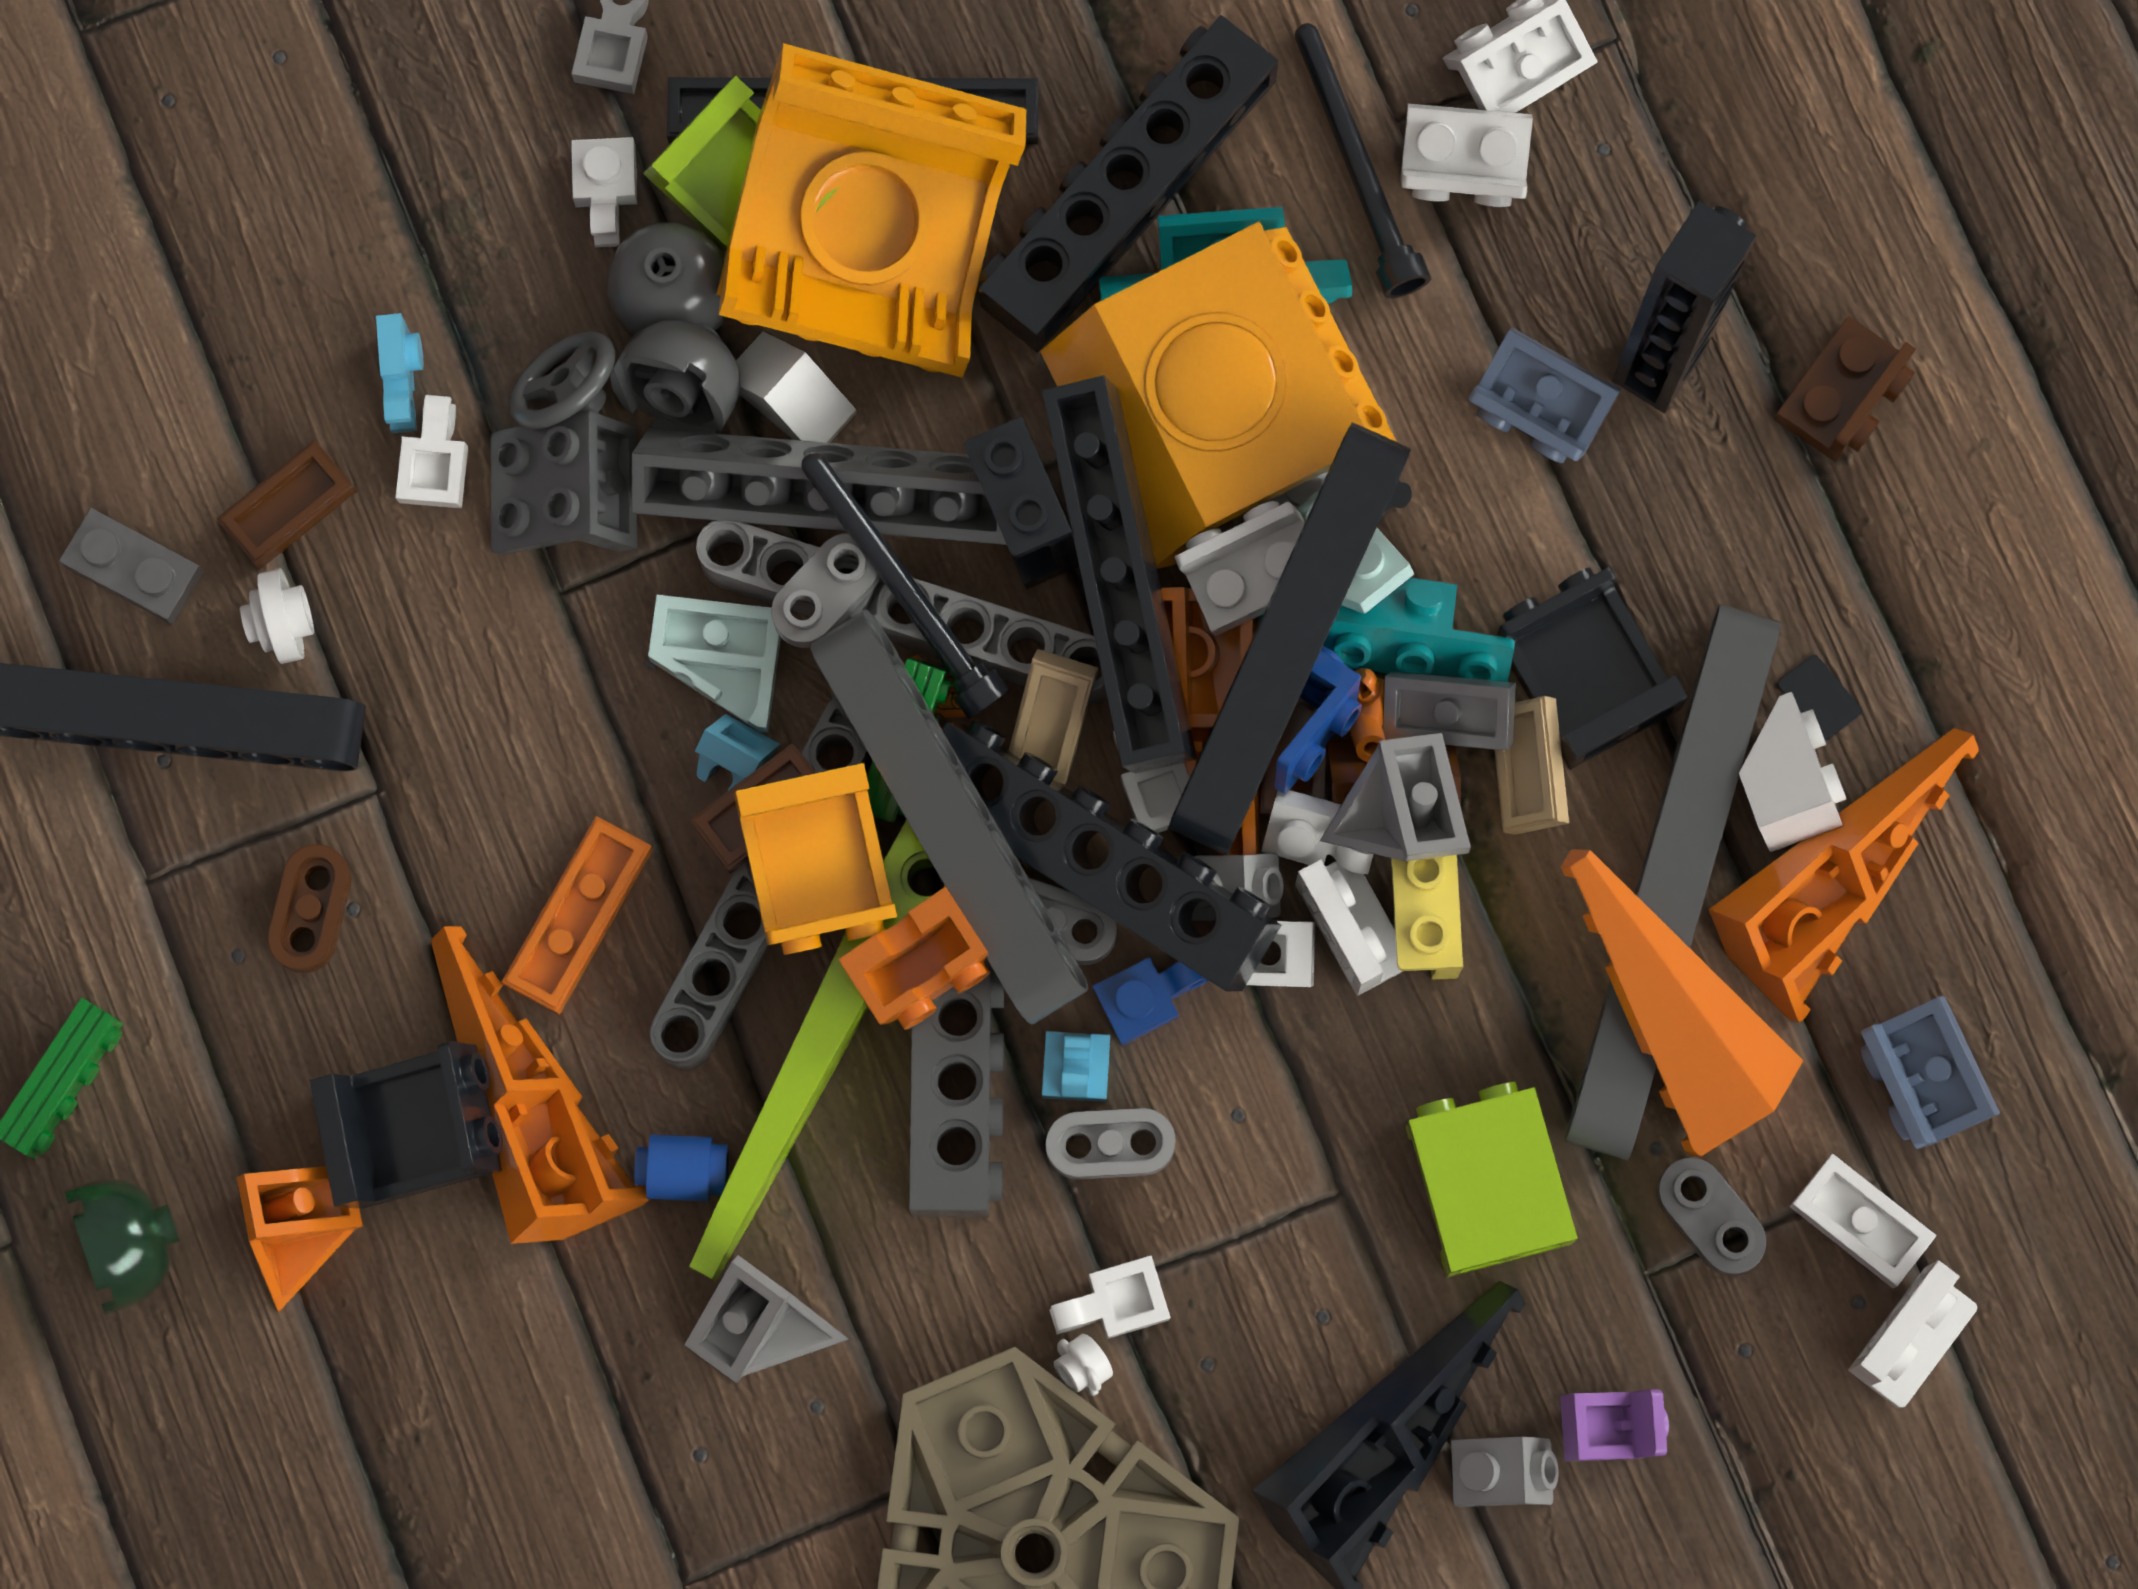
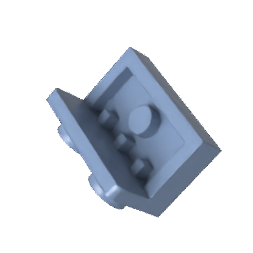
[1468,328,1622,463]
[1861,996,2000,1149]

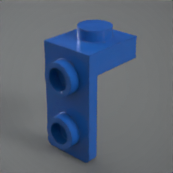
[1274,646,1362,795]

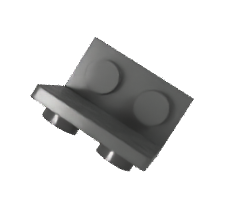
[491,411,637,555]

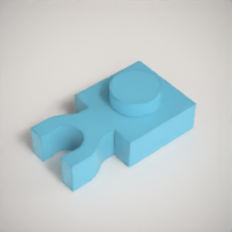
[376,313,424,433]

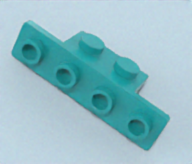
[1099,207,1352,304]
[1260,578,1515,682]

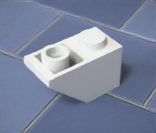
[1739,692,1846,852]

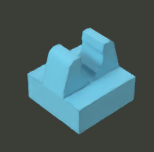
[695,714,780,791]
[1042,1031,1110,1102]

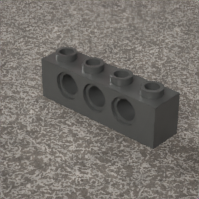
[909,958,1004,1217]

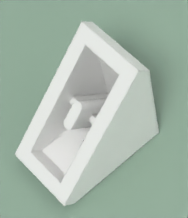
[736,332,857,443]

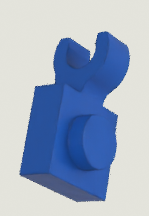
[1092,957,1209,1046]

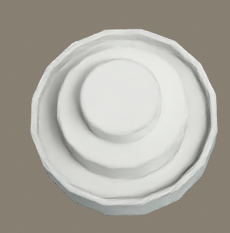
[240,568,314,664]

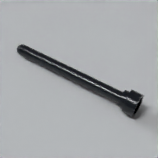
[1295,23,1431,299]
[801,452,1009,719]

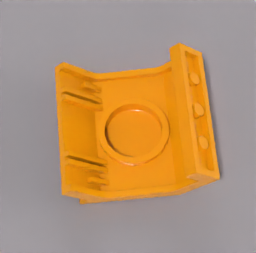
[716,43,1026,378]
[1040,221,1397,569]

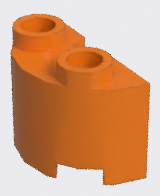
[838,886,991,1030]

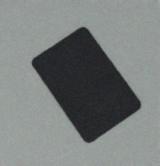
[1778,654,1862,740]

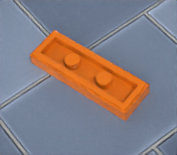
[501,816,654,1016]

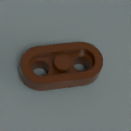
[268,844,352,973]

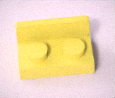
[1391,855,1463,980]

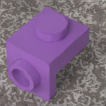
[1560,1389,1669,1461]

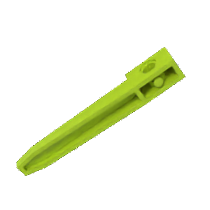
[689,820,945,1282]

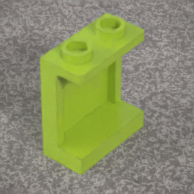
[643,76,839,252]
[1405,1082,1578,1278]

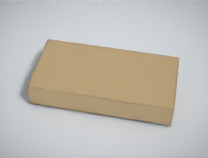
[1009,649,1098,785]
[1494,696,1569,835]

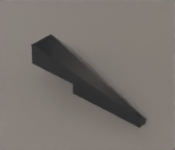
[1252,1281,1525,1589]

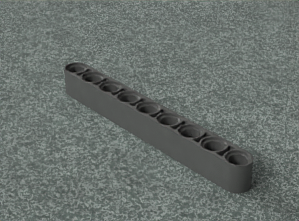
[1565,604,1781,1160]

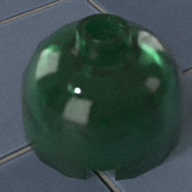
[64,1179,179,1315]

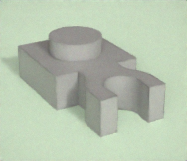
[571,0,649,94]

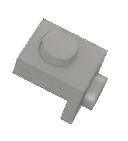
[1179,853,1284,921]
[1451,1436,1559,1507]

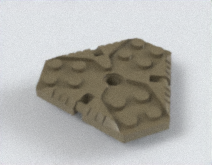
[877,1347,1239,1589]

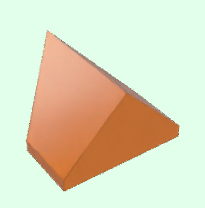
[237,1166,363,1313]

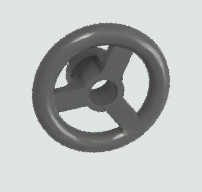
[509,331,615,429]

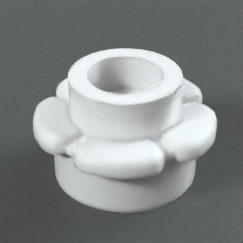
[1054,1333,1113,1396]

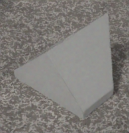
[1320,733,1471,861]
[685,1255,849,1383]

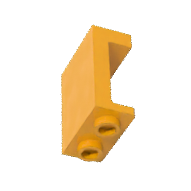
[734,763,897,955]

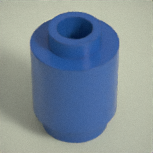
[634,1134,729,1202]

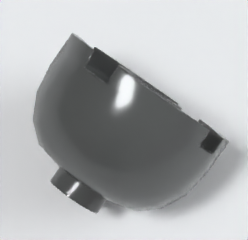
[607,222,725,338]
[610,320,740,433]

